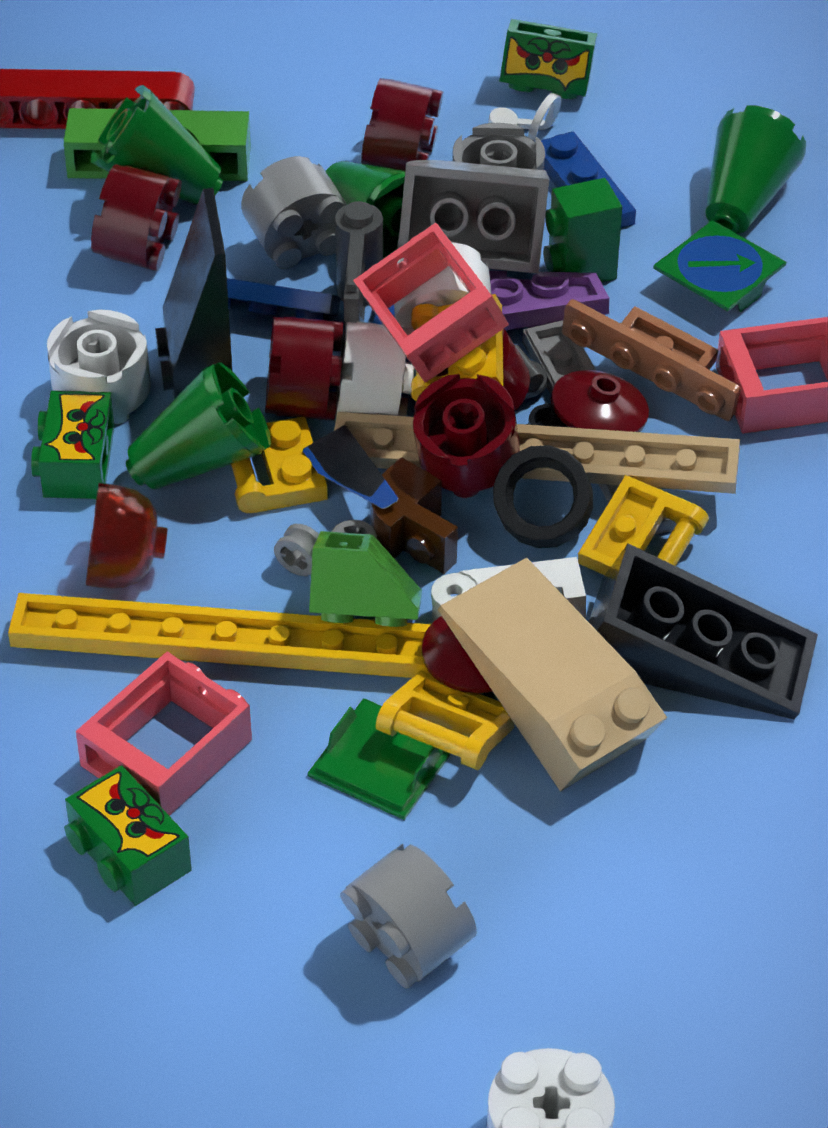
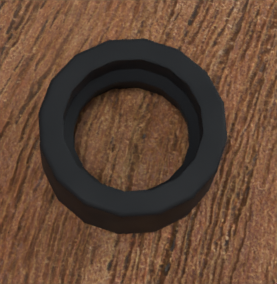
[493,445,593,548]

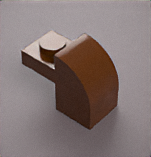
[371,457,458,574]

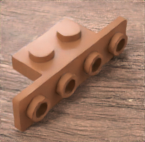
[562,299,741,421]

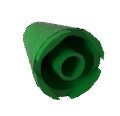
[91,85,223,205]
[705,105,806,234]
[326,161,405,259]
[126,362,271,490]

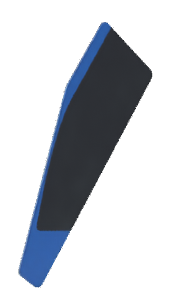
[303,425,399,509]

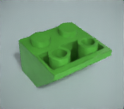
[309,531,422,627]

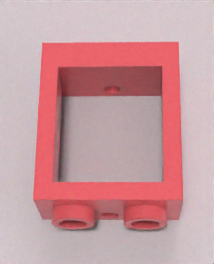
[353,223,509,383]
[716,317,828,434]
[76,652,252,816]

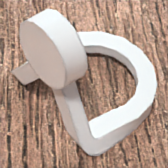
[488,93,562,141]

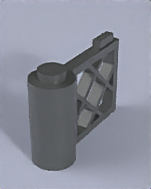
[335,201,383,329]

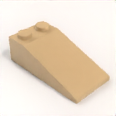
[438,557,667,792]

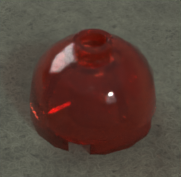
[86,483,168,588]

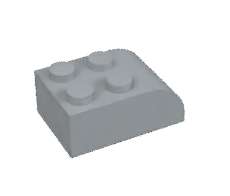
[398,160,549,274]

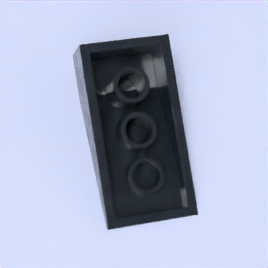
[155,188,232,399]
[589,543,818,719]

